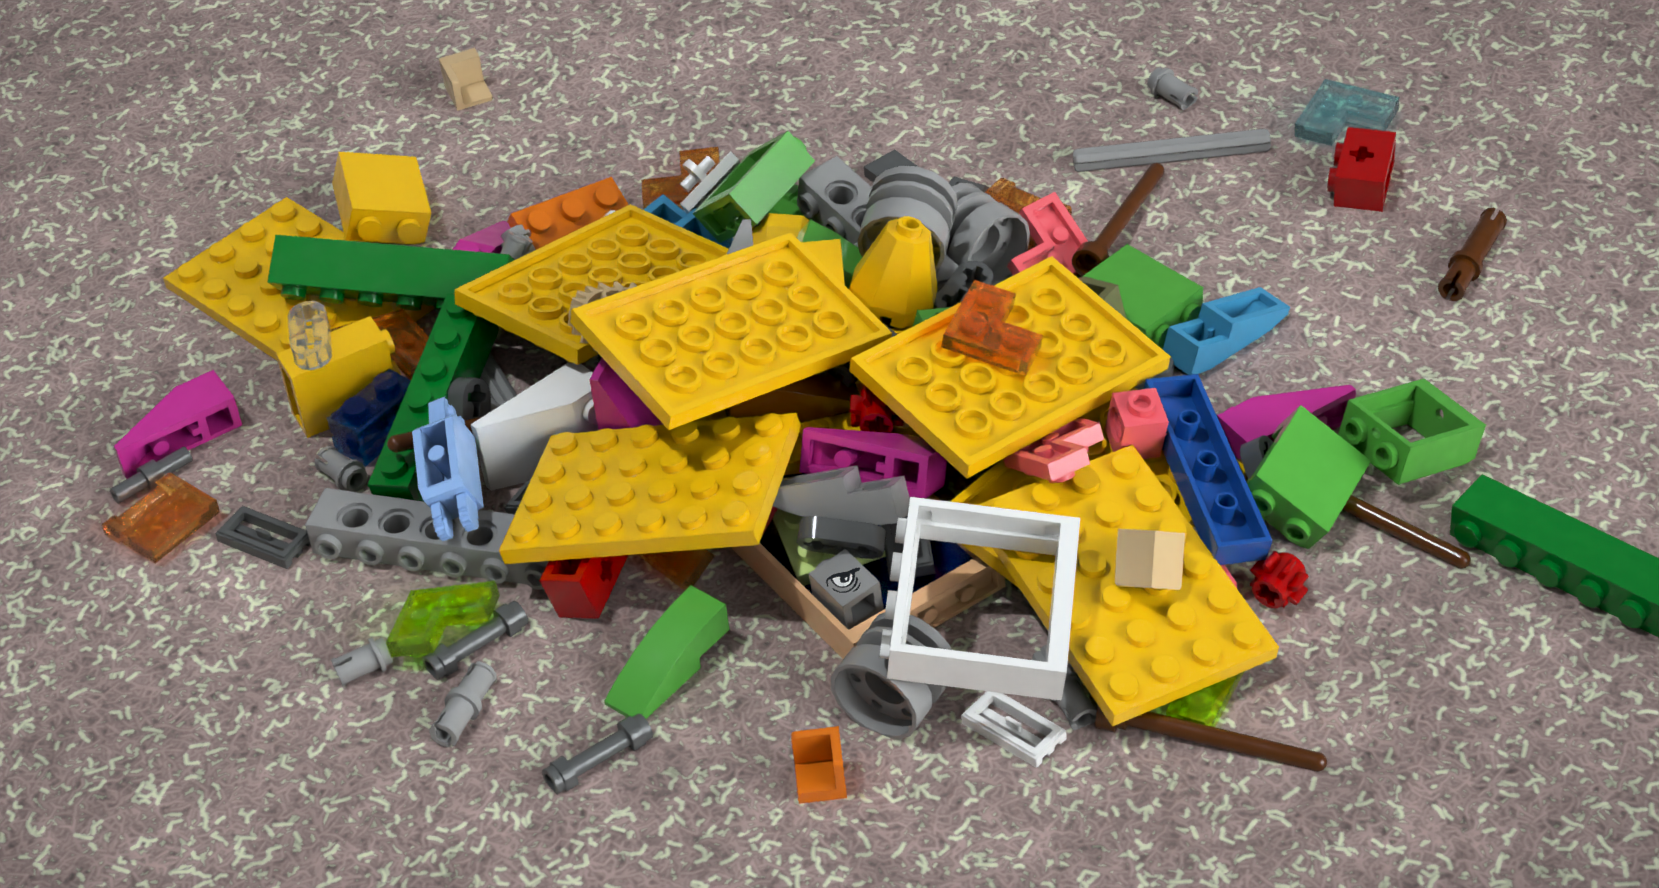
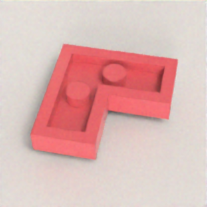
[1007,192,1088,276]
[1003,417,1104,483]

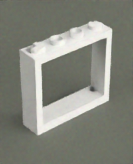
[879,497,1080,701]

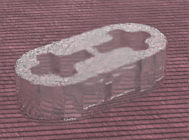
[288,301,332,370]

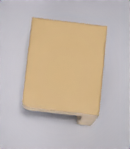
[439,48,493,111]
[1115,529,1185,590]

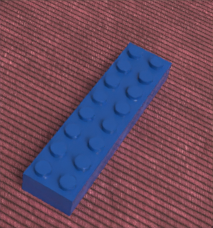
[1143,374,1273,565]

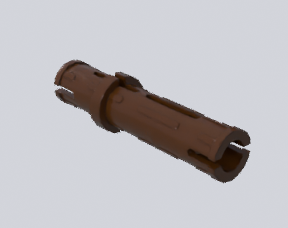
[1438,208,1507,301]

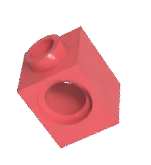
[1105,388,1169,459]

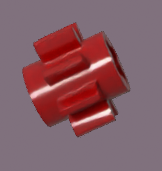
[850,385,904,433]
[1250,551,1309,609]

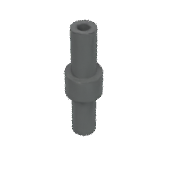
[110,446,193,504]

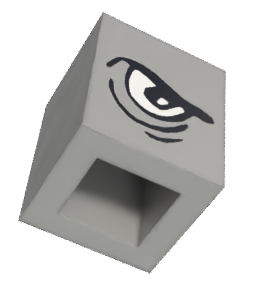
[809,549,884,630]

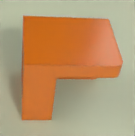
[791,726,847,804]

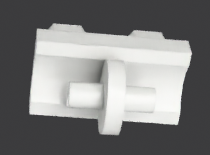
[680,151,740,214]

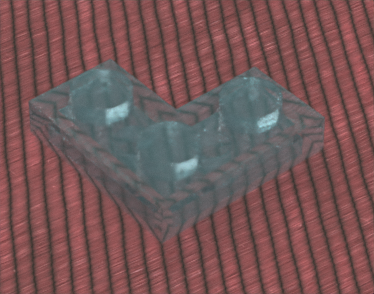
[1294,79,1400,146]

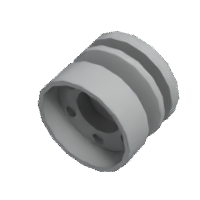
[857,166,958,271]
[946,183,1030,286]
[830,613,952,740]

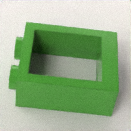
[692,131,815,243]
[1338,378,1486,485]

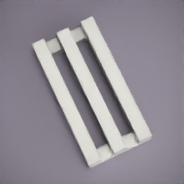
[961,691,1067,768]

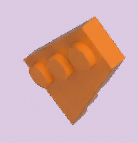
[507,176,629,250]

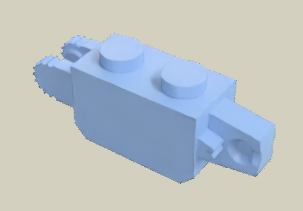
[412,397,484,541]

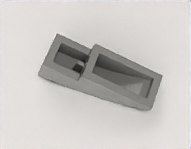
[773,466,910,525]

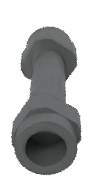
[422,601,528,680]
[542,713,653,795]

